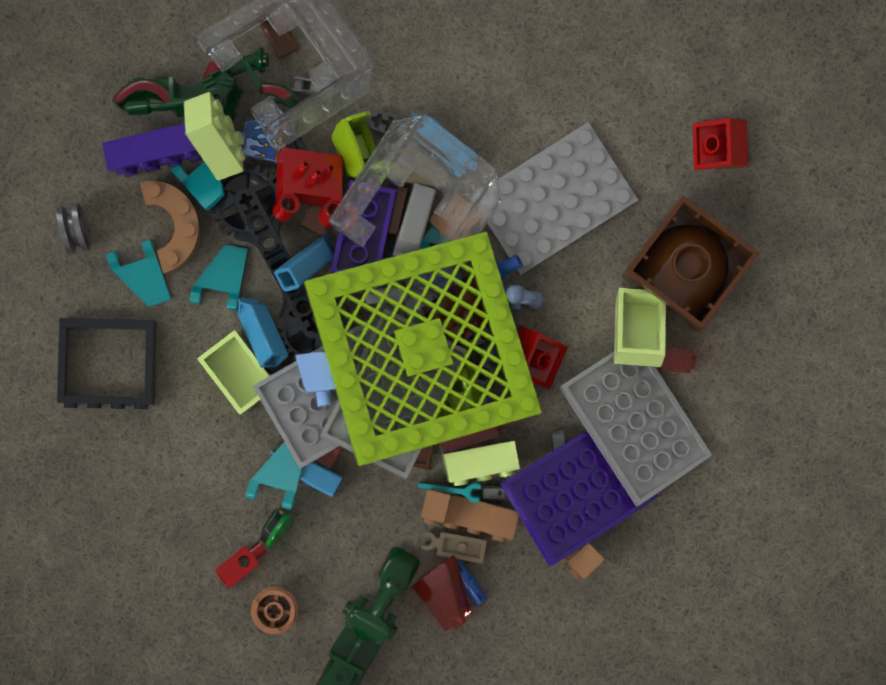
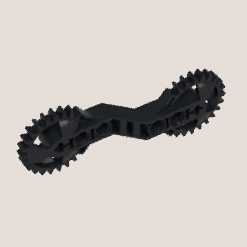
[210,164,353,361]

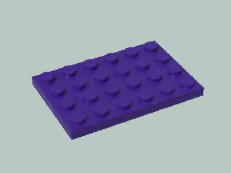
[500,431,659,567]

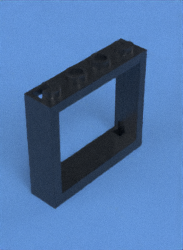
[57,318,157,409]

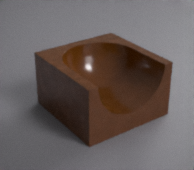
[621,196,759,332]

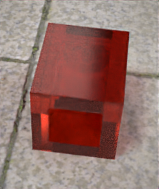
[660,347,696,374]

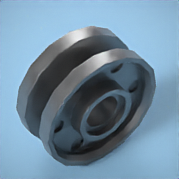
[56,202,91,255]

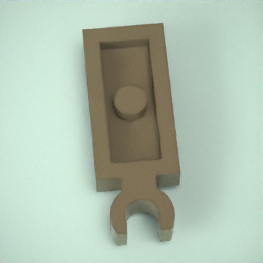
[421,531,487,564]

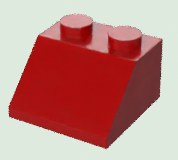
[692,118,748,170]
[517,326,568,390]

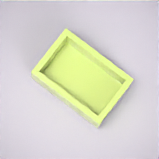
[184,92,245,181]
[614,288,666,367]
[197,330,271,415]
[442,441,520,486]

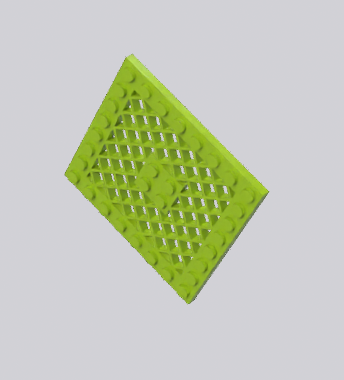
[304,232,542,467]

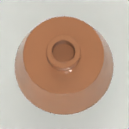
[251,587,298,635]

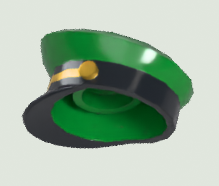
[260,509,294,549]

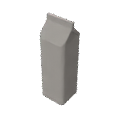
[392,183,436,256]

